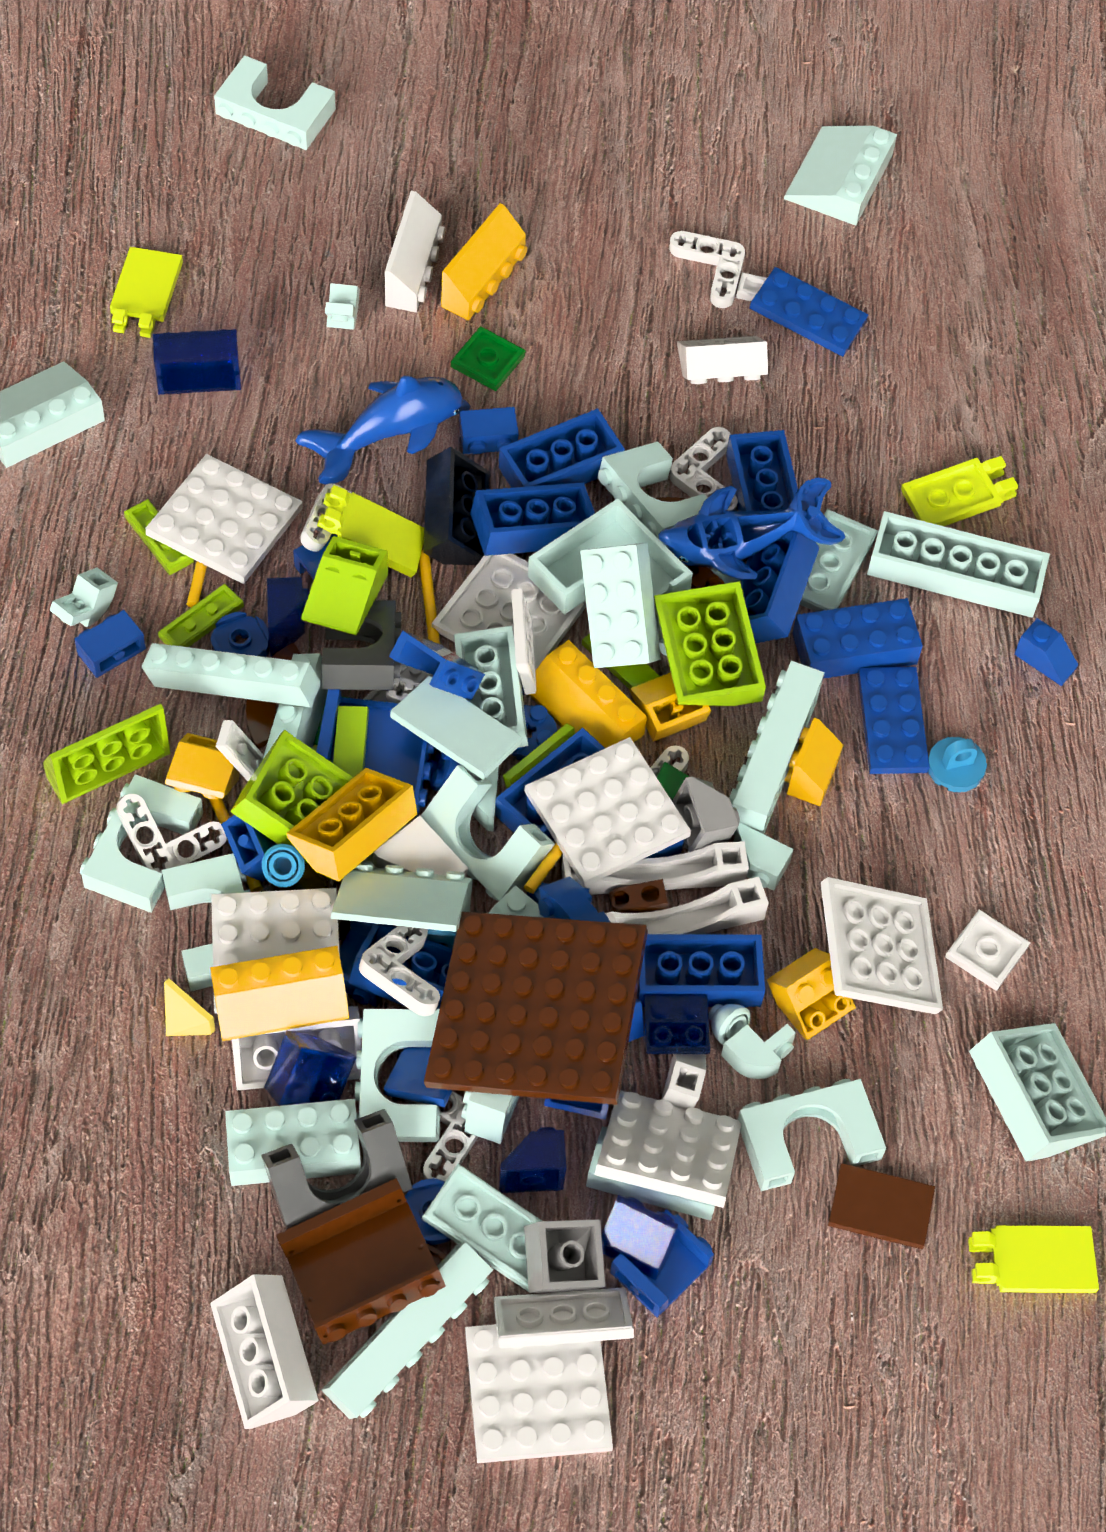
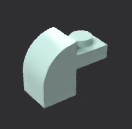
[325,283,360,330]
[50,567,118,627]
[721,1024,796,1079]

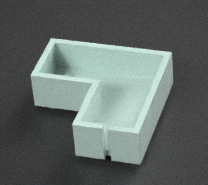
[528,498,693,616]

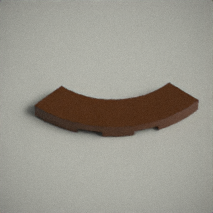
[246,642,301,749]

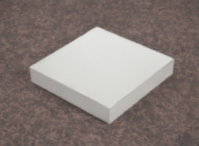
[945,909,1031,991]

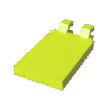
[110,247,183,338]
[901,456,1018,526]
[317,485,424,578]
[968,1225,1099,1293]

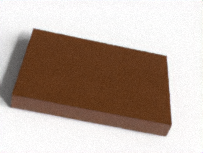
[828,1163,935,1250]

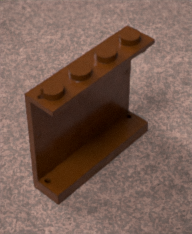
[276,1178,446,1345]

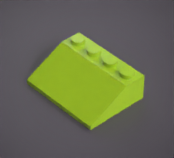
[654,581,766,706]
[43,703,171,804]
[230,730,353,880]

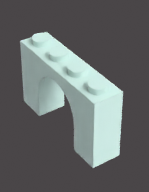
[214,55,336,150]
[598,441,707,546]
[421,765,555,901]
[80,774,203,913]
[162,853,250,992]
[355,1009,441,1142]
[737,1079,886,1191]

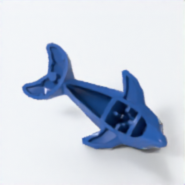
[295,376,471,485]
[658,478,846,580]

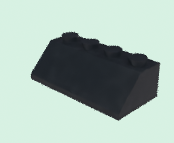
[423,447,490,566]

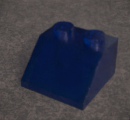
[267,577,309,657]
[498,1127,567,1193]

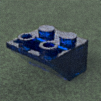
[642,994,710,1054]
[264,1030,357,1106]
[601,1195,678,1280]

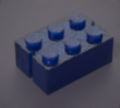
[153,329,241,395]

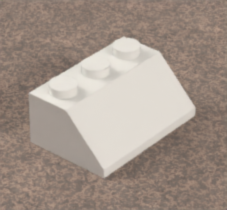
[677,336,768,384]

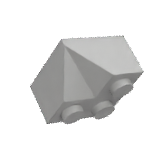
[672,776,740,852]
[524,1219,605,1293]

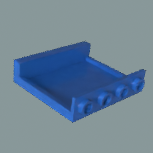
[316,689,435,818]

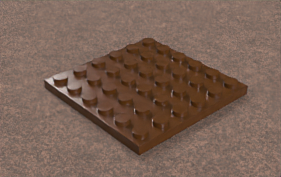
[424,912,648,1105]

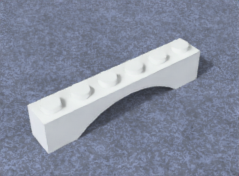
[561,841,749,895]
[605,876,769,934]

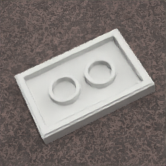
[511,588,537,695]

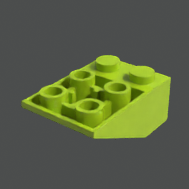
[301,536,388,635]

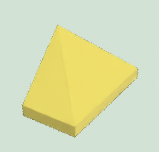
[164,978,216,1036]

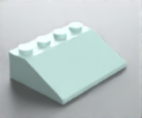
[784,126,897,225]
[0,361,105,468]
[331,862,473,932]
[969,1023,1106,1162]

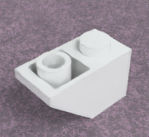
[661,1045,706,1109]

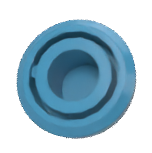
[262,844,305,887]

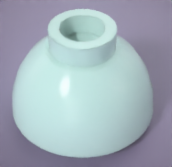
[708,1004,751,1045]

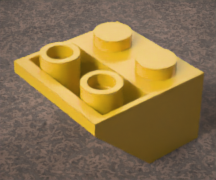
[629,672,711,742]
[785,718,843,806]
[165,733,240,800]
[766,948,856,1040]

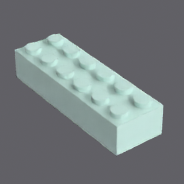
[867,511,1050,618]
[729,661,825,835]

